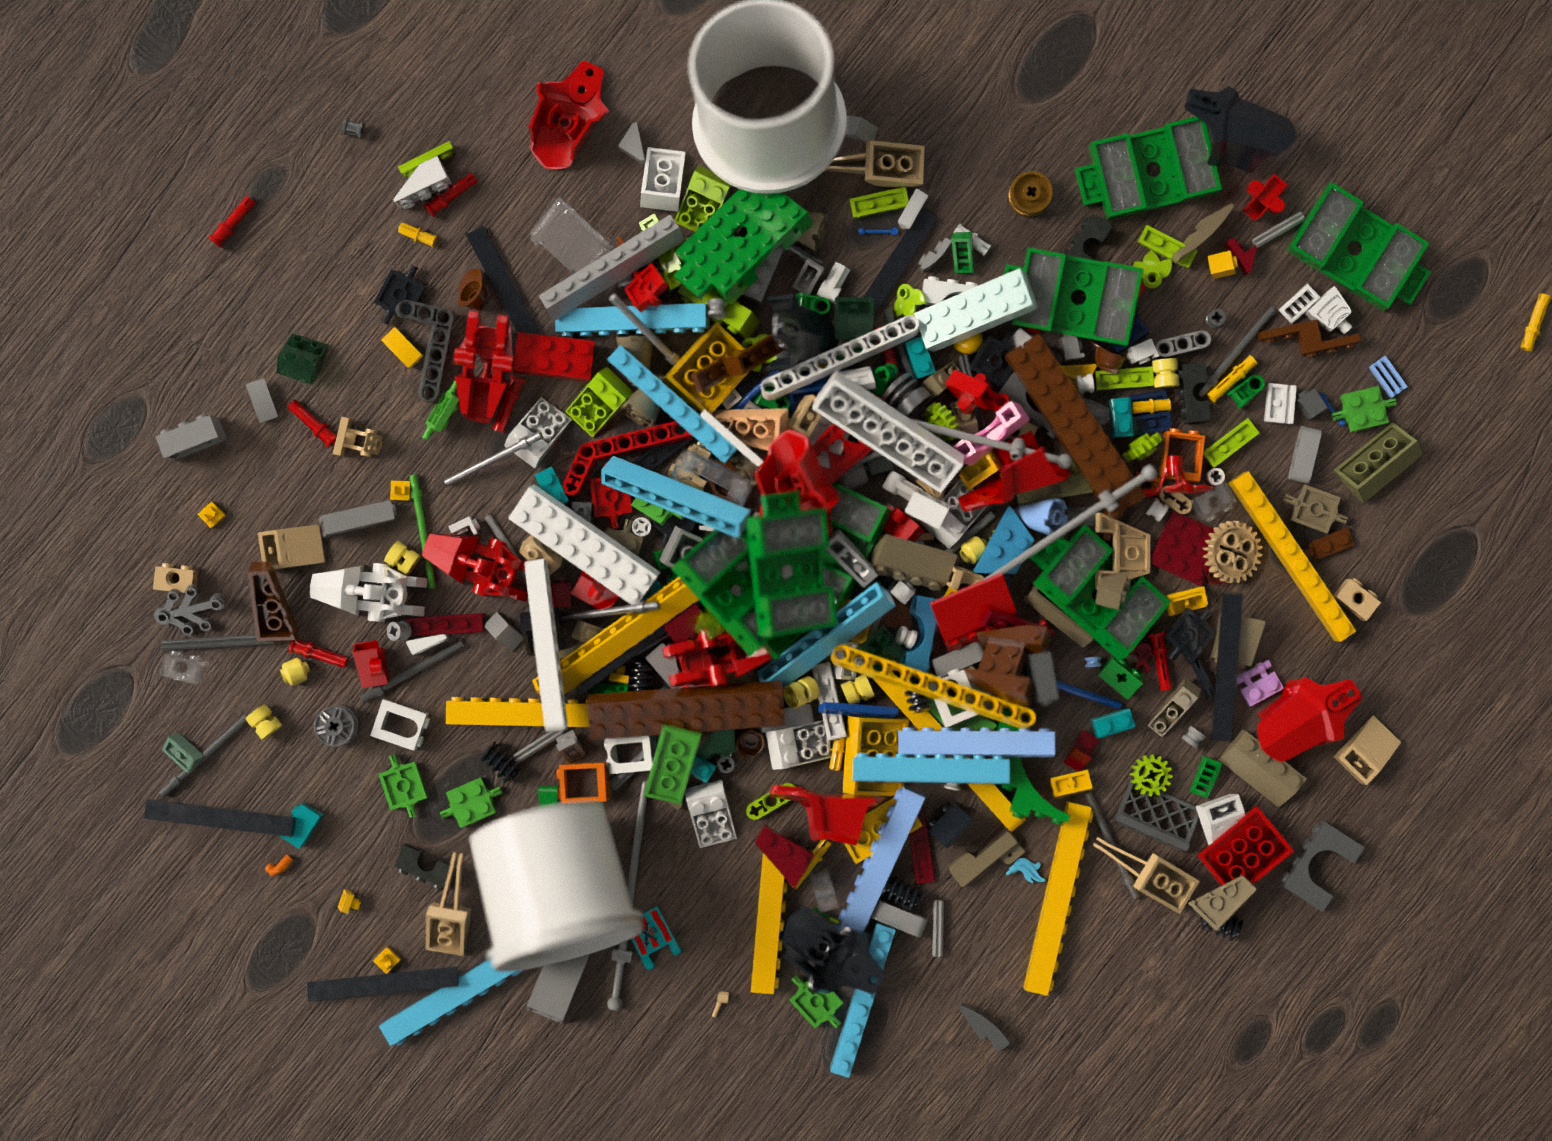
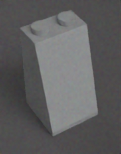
[526,955,589,1024]

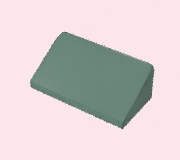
[162,733,204,774]

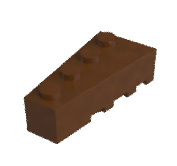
[248,561,298,642]

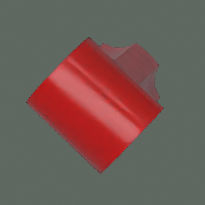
[981,392,1011,412]

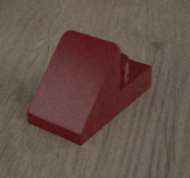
[1223,237,1257,276]
[1063,730,1099,772]

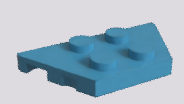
[973,506,1034,574]

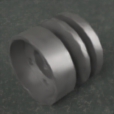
[880,372,932,419]
[314,705,360,747]

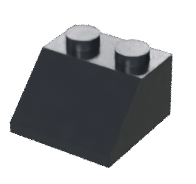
[520,607,566,656]
[927,802,973,849]

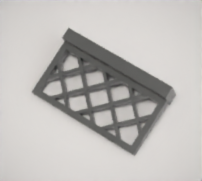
[1112,779,1199,852]

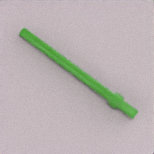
[410,474,437,589]

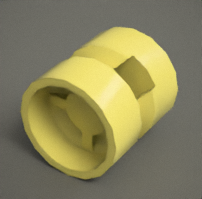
[1152,358,1180,388]
[384,541,421,576]
[841,675,875,704]
[783,676,819,709]
[245,704,282,740]

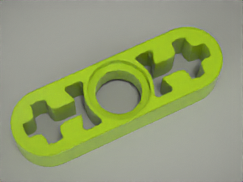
[746,782,795,820]

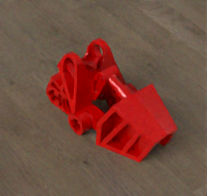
[453,310,514,423]
[422,534,528,602]
[662,626,774,688]

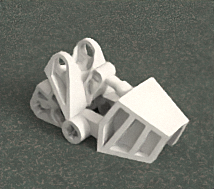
[310,563,428,622]

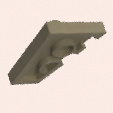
[1188,875,1258,931]

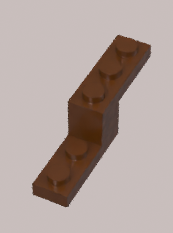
[1257,319,1361,358]
[691,334,782,393]

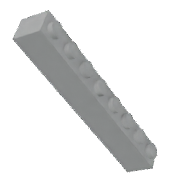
[539,215,685,321]

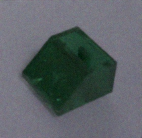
[834,297,874,340]
[276,333,328,385]
[856,625,906,672]
[697,729,736,758]

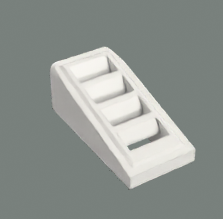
[1279,283,1321,324]
[406,634,449,655]

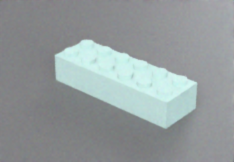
[914,269,1038,352]

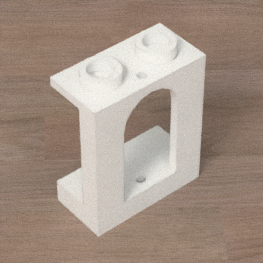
[928,668,978,728]
[370,699,430,751]
[604,735,657,774]

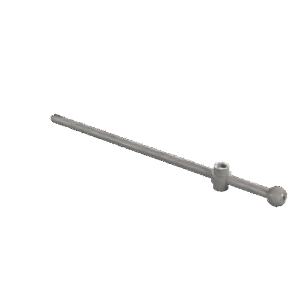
[909,418,1072,469]
[981,465,1157,581]
[607,781,647,1010]

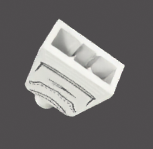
[1304,286,1352,334]

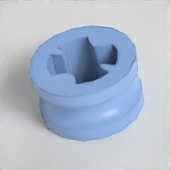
[1084,657,1102,667]

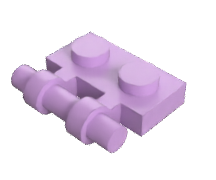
[1236,660,1284,707]

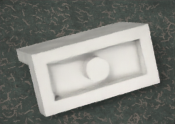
[905,488,951,529]

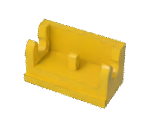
[959,450,1003,491]
[1165,586,1208,616]
[1050,770,1092,800]

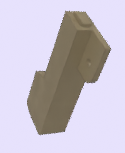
[948,830,1025,887]

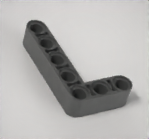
[395,300,453,402]

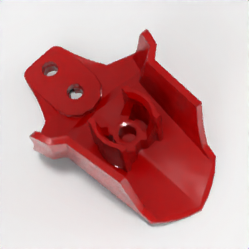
[528,61,610,170]
[754,429,840,537]
[958,431,1071,512]
[1257,677,1363,763]
[769,785,886,846]

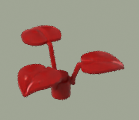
[1142,456,1214,497]

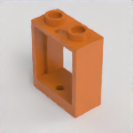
[1159,428,1205,482]
[556,762,610,804]

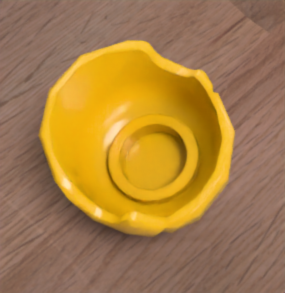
[953,333,984,355]

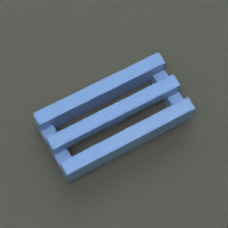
[1368,356,1408,398]

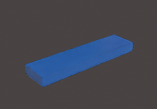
[819,702,898,718]

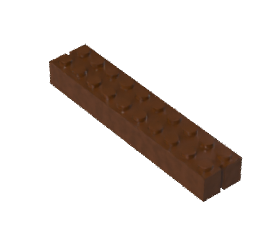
[1004,334,1146,519]
[587,680,785,740]

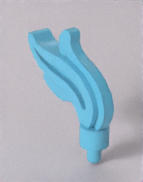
[1006,858,1045,883]

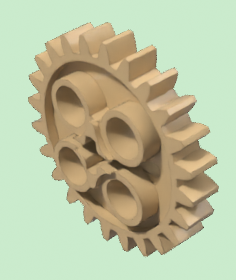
[1203,521,1263,583]

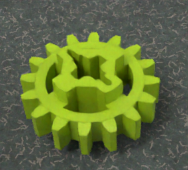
[923,402,960,442]
[1122,432,1162,462]
[1129,755,1173,796]

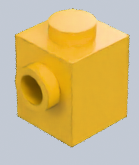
[1207,251,1238,279]

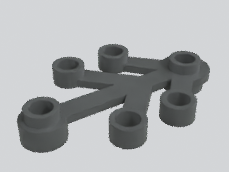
[154,584,226,635]

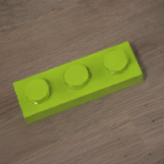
[398,141,455,177]
[849,186,909,219]
[1137,225,1198,269]
[1094,366,1154,391]
[1203,418,1259,468]

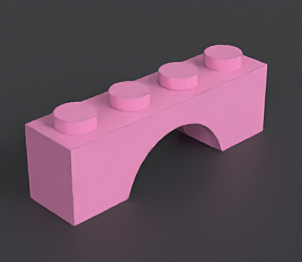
[953,401,1030,466]

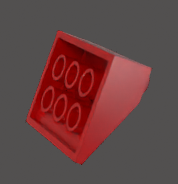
[930,573,1018,652]
[1197,806,1294,886]

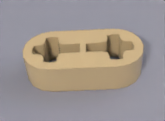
[1158,486,1192,514]

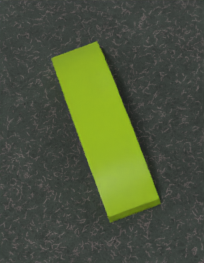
[639,213,683,290]

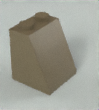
[1210,613,1265,669]

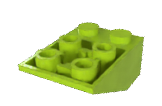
[675,165,732,232]
[565,367,634,438]

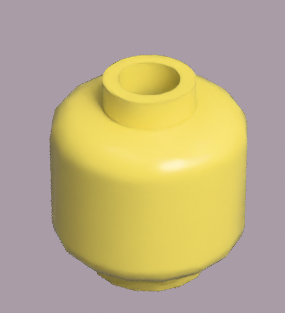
[959,536,988,564]
[280,658,310,686]

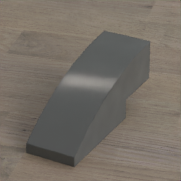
[958,1003,1010,1052]

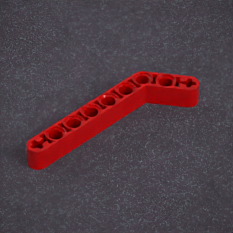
[563,421,695,498]

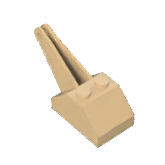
[824,140,924,188]
[1093,837,1200,914]
[426,852,471,956]

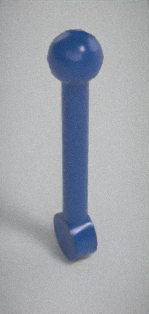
[858,228,898,236]
[1319,393,1346,426]

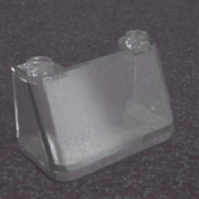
[529,197,615,274]
[671,449,753,507]

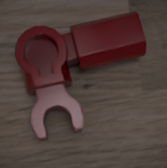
[1129,642,1152,673]

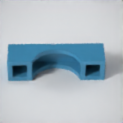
[899,595,937,673]

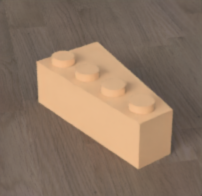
[711,409,788,450]

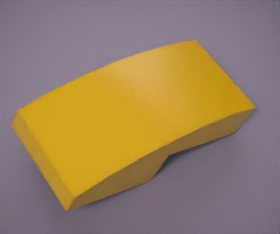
[382,327,423,369]

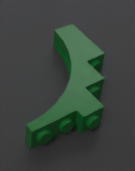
[991,710,1070,826]

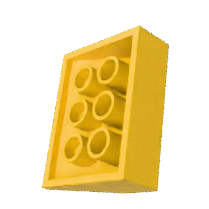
[661,322,749,414]
[842,716,909,796]

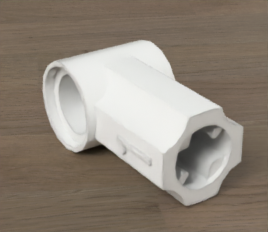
[817,262,850,304]
[882,470,923,501]

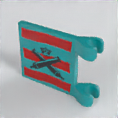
[631,906,681,970]

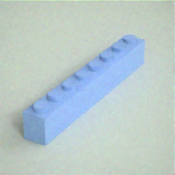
[898,727,1055,757]
[838,784,925,932]

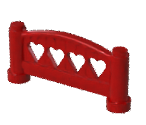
[812,393,878,490]

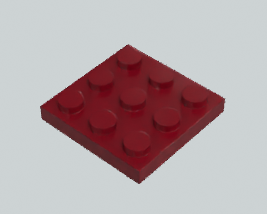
[1150,510,1215,587]

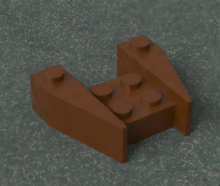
[964,625,1052,707]

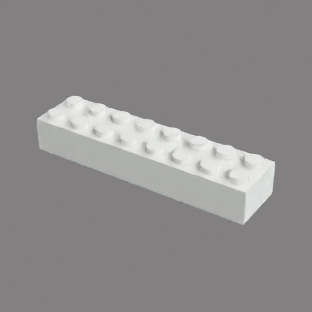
[812,370,964,493]
[508,484,661,605]

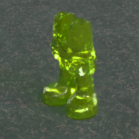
[695,606,725,640]

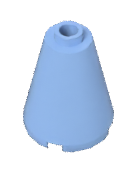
[1014,498,1068,535]

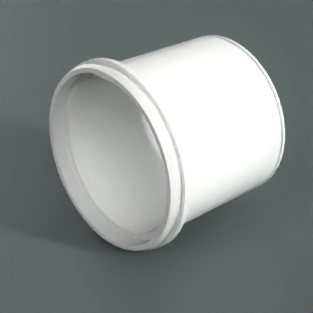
[690,0,847,194]
[470,801,644,972]

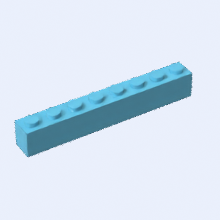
[555,303,710,337]
[607,345,738,463]
[602,456,750,538]
[757,582,895,689]
[852,753,1009,784]
[830,921,895,1078]
[379,960,523,1046]

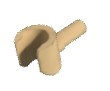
[712,991,729,1017]

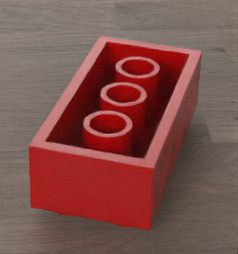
[513,332,595,382]

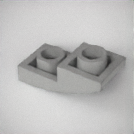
[918,237,952,272]
[246,378,278,423]

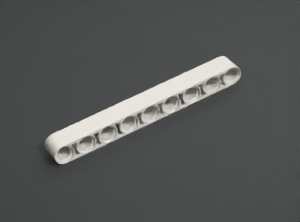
[761,315,919,401]
[525,558,568,733]

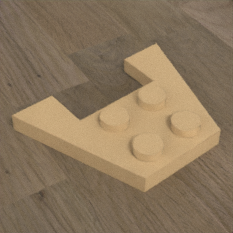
[1095,513,1150,590]

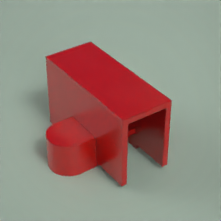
[1242,174,1287,221]
[945,369,995,414]
[883,504,925,542]
[570,571,619,609]
[352,640,389,688]

